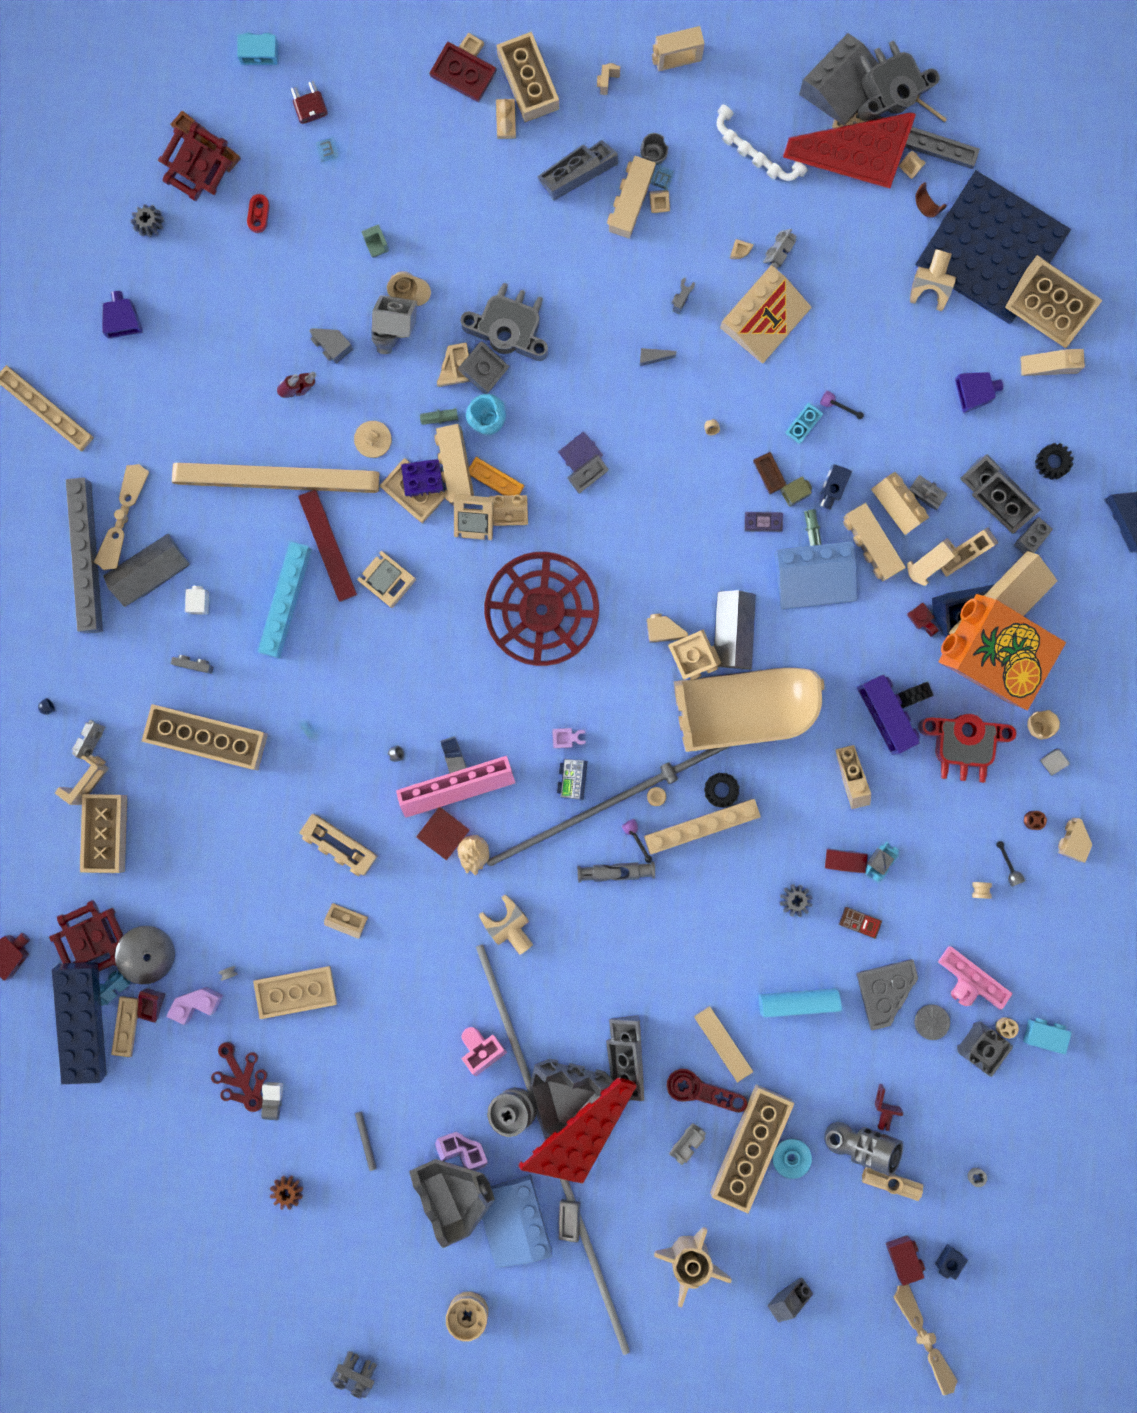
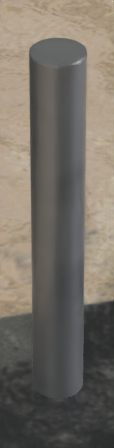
[355,1111,377,1171]

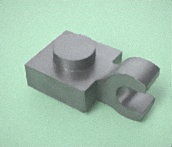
[671,277,695,314]

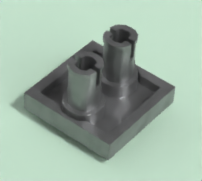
[330,1351,377,1399]

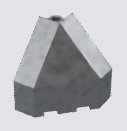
[530,1058,613,1140]
[409,1159,495,1248]

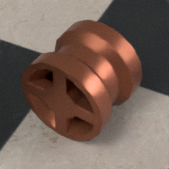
[1023,811,1047,830]

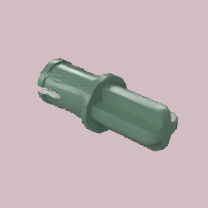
[420,408,458,425]
[804,509,821,546]

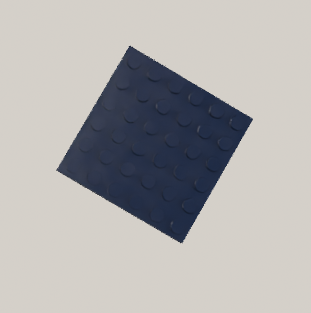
[915,170,1071,324]

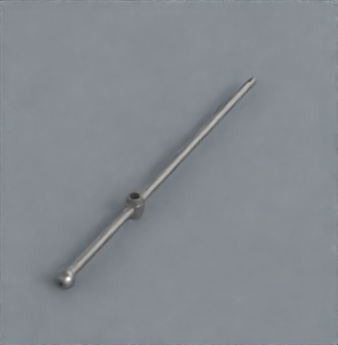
[487,746,731,866]

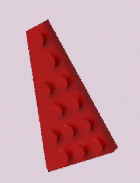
[783,112,916,189]
[518,1077,637,1184]

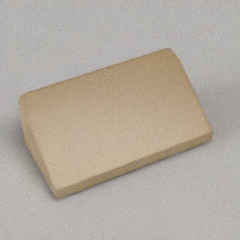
[324,903,368,939]

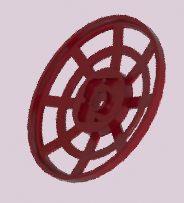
[484,552,599,666]

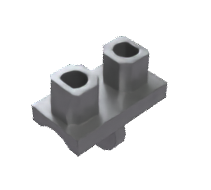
[909,475,947,510]

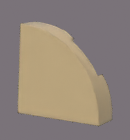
[730,239,754,259]

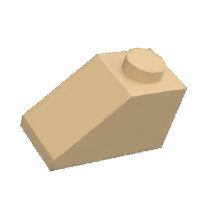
[646,614,688,643]

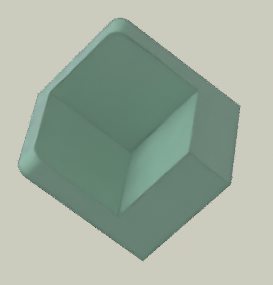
[361,224,389,258]

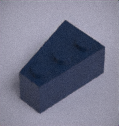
[1104,492,1137,553]

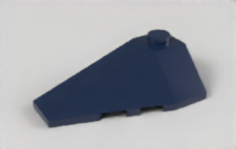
[932,585,994,638]

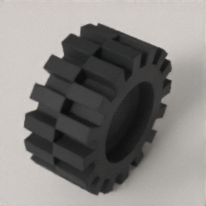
[1035,443,1074,480]
[898,681,934,708]
[704,773,740,807]

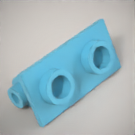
[865,841,900,883]

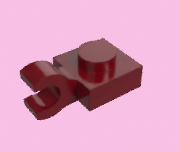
[907,603,939,637]

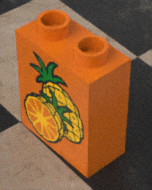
[938,594,1066,711]

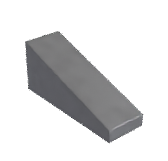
[640,348,677,366]

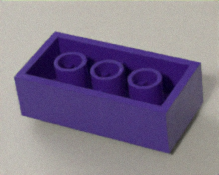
[856,674,920,755]

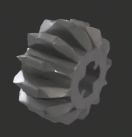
[131,204,164,238]
[780,884,813,917]

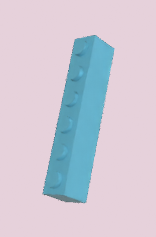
[258,541,312,659]

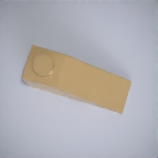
[1020,349,1085,376]
[940,527,998,577]

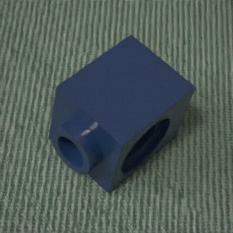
[935,1244,968,1280]

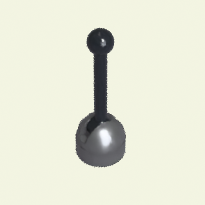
[996,841,1026,887]

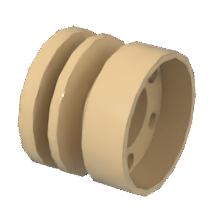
[446,1291,489,1342]

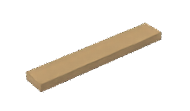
[0,365,94,452]

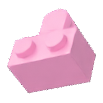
[461,1027,507,1076]

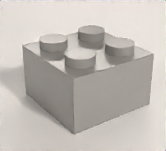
[372,295,417,338]

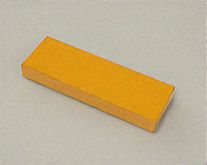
[469,457,525,496]

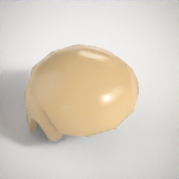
[1027,710,1060,740]

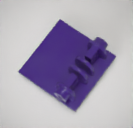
[401,459,444,498]

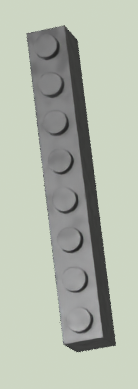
[66,477,103,634]

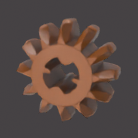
[270,1175,303,1210]

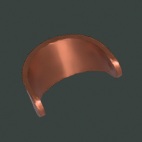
[915,182,947,218]

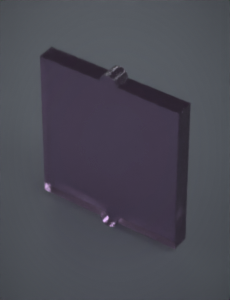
[558,431,603,472]

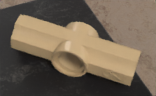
[862,1167,924,1201]

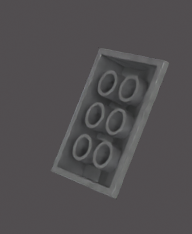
[799,33,879,126]

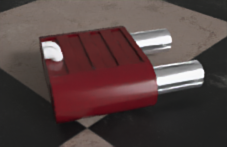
[291,81,328,124]

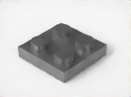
[457,341,510,394]

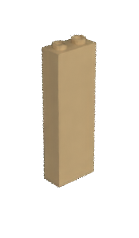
[949,551,1058,634]

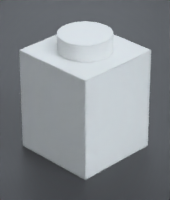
[185,586,209,615]

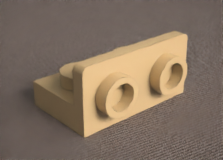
[490,495,528,526]

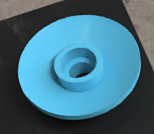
[773,1139,812,1179]

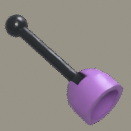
[820,390,864,419]
[621,819,652,863]

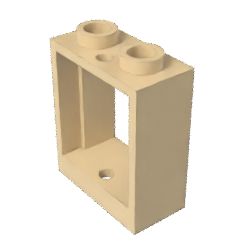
[652,26,705,72]

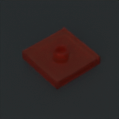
[416,807,470,861]

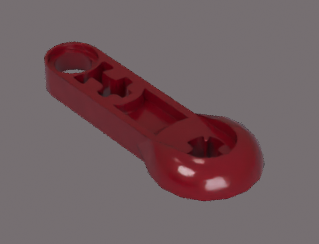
[666,1069,747,1113]

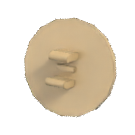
[354,421,392,458]

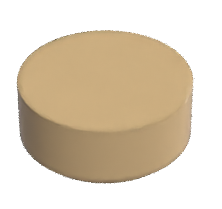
[647,787,666,806]

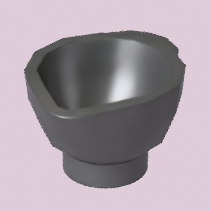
[371,332,398,354]

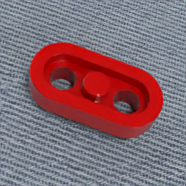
[247,194,270,233]

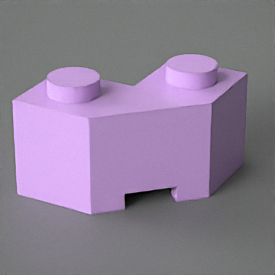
[166,987,223,1025]
[435,1132,488,1171]

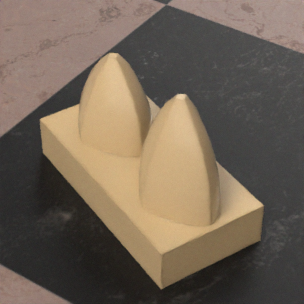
[496,99,516,139]

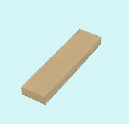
[694,1006,753,1083]

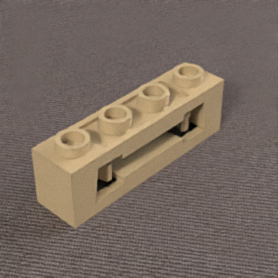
[299,814,378,876]

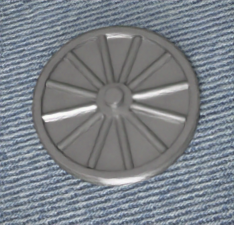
[914,1005,950,1040]

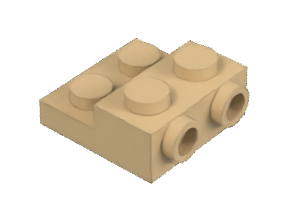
[668,629,721,680]

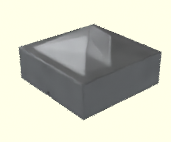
[867,848,894,875]

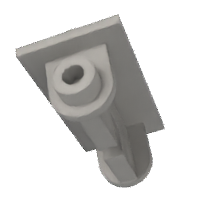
[763,229,796,269]
[72,720,106,759]
[669,1123,706,1165]

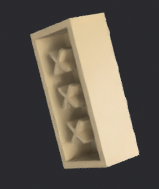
[80,794,127,873]

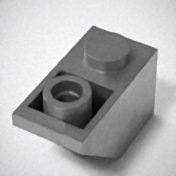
[309,328,353,364]
[767,1278,813,1323]

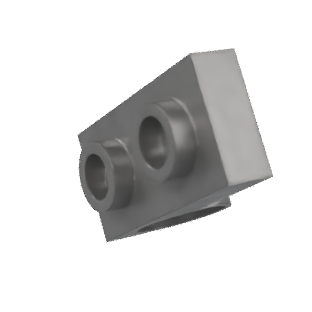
[1014,517,1053,554]

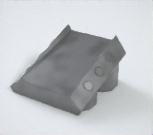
[957,1021,1013,1077]

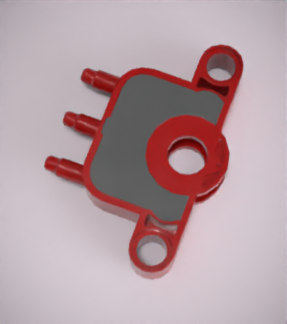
[918,714,1017,783]

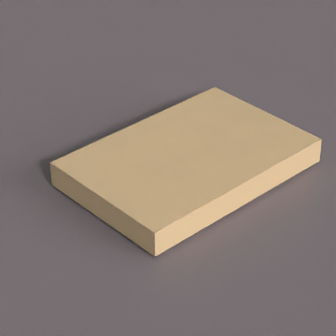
[380,458,446,524]

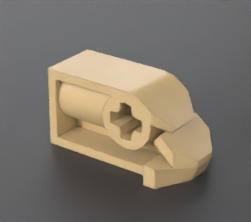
[907,538,959,586]

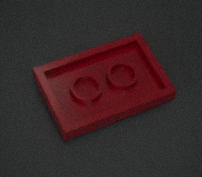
[429,41,497,103]

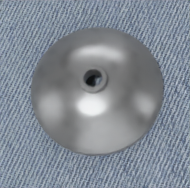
[115,926,175,984]

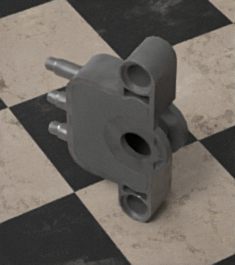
[858,41,940,121]
[460,283,548,361]

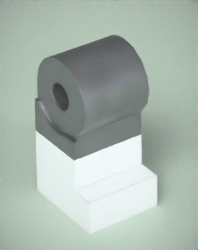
[261,1082,283,1120]

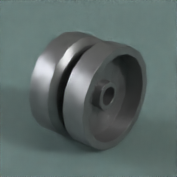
[487,1087,537,1137]

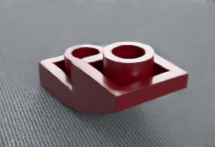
[825,848,868,873]

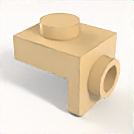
[597,63,621,95]

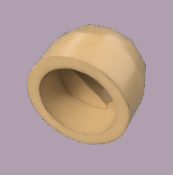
[704,419,720,436]

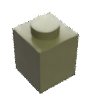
[780,476,812,507]

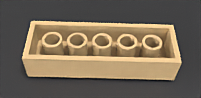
[141,704,268,771]
[710,1084,795,1214]

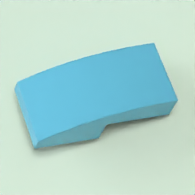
[785,402,823,444]

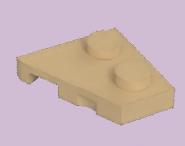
[437,342,471,387]

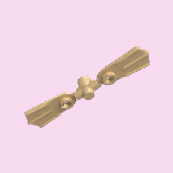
[94,464,149,570]
[893,1284,958,1395]

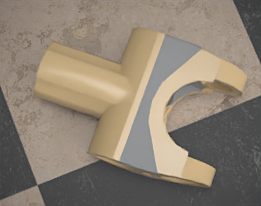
[910,249,956,311]
[479,894,533,955]

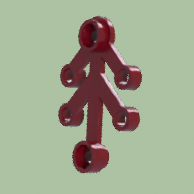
[211,1042,268,1112]

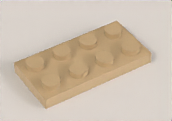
[253,966,337,1019]

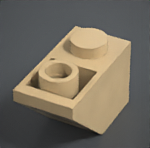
[1058,818,1092,863]

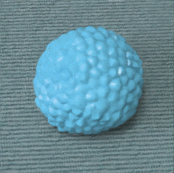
[466,393,506,435]

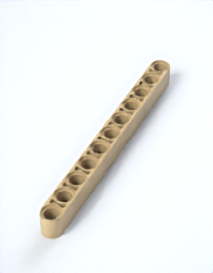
[172,463,380,493]

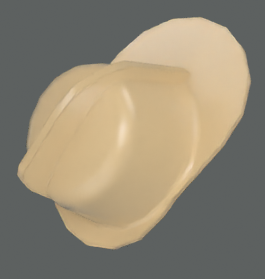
[387,271,431,306]

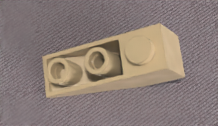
[835,745,871,809]

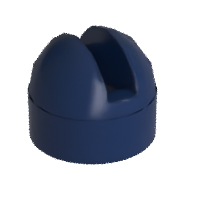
[38,698,55,715]

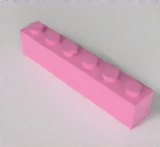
[396,756,516,818]

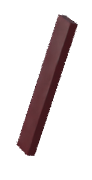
[298,489,357,602]

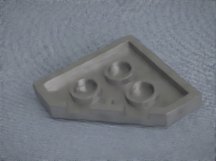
[856,959,918,1031]

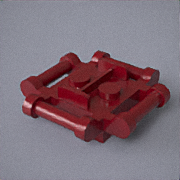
[157,121,233,201]
[49,900,123,971]

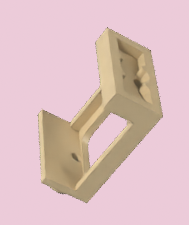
[55,755,109,805]

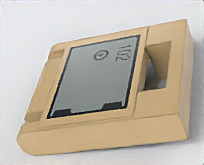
[454,494,493,540]
[357,551,416,608]

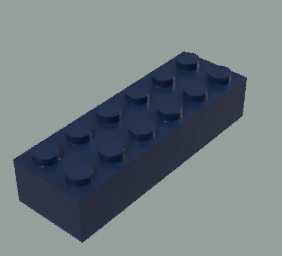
[52,962,107,1085]

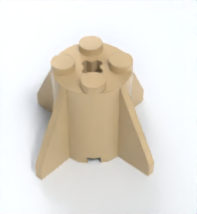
[654,1227,732,1308]

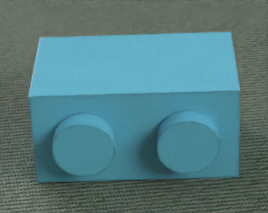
[237,33,278,65]
[1023,1018,1072,1055]

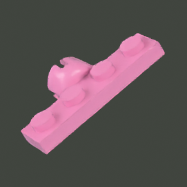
[938,946,1013,1010]

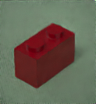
[885,1235,925,1286]

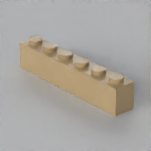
[644,799,761,854]

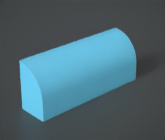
[759,988,842,1017]

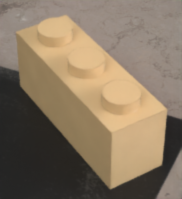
[871,472,929,535]

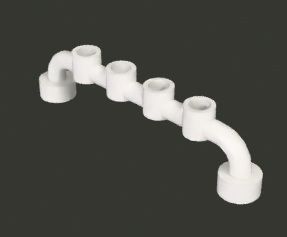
[716,104,808,181]

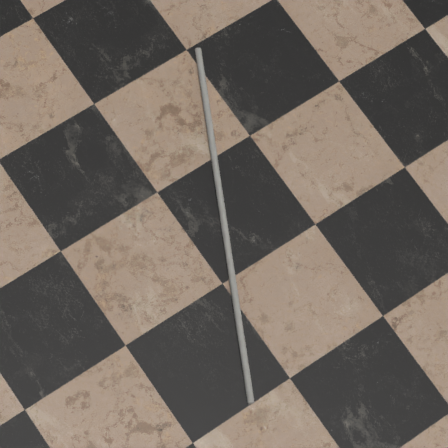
[476,944,630,1355]

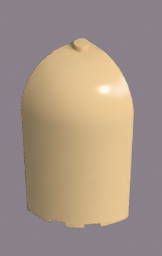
[674,668,824,752]

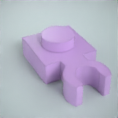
[552,728,586,749]

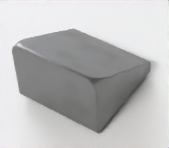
[1040,749,1070,776]

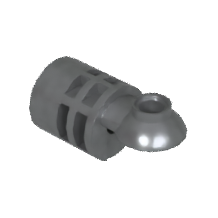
[824,1122,903,1177]

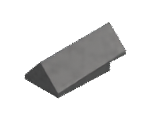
[537,140,618,201]
[960,454,1041,534]
[103,534,190,607]
[714,590,756,669]
[606,1015,645,1101]

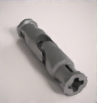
[577,861,655,883]

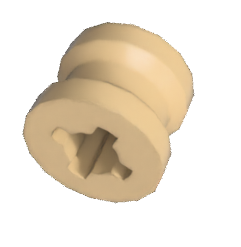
[972,882,992,899]
[995,1017,1019,1039]

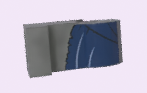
[440,736,467,773]

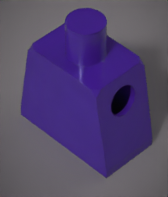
[102,291,143,338]
[955,372,1003,414]

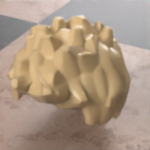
[457,835,490,875]

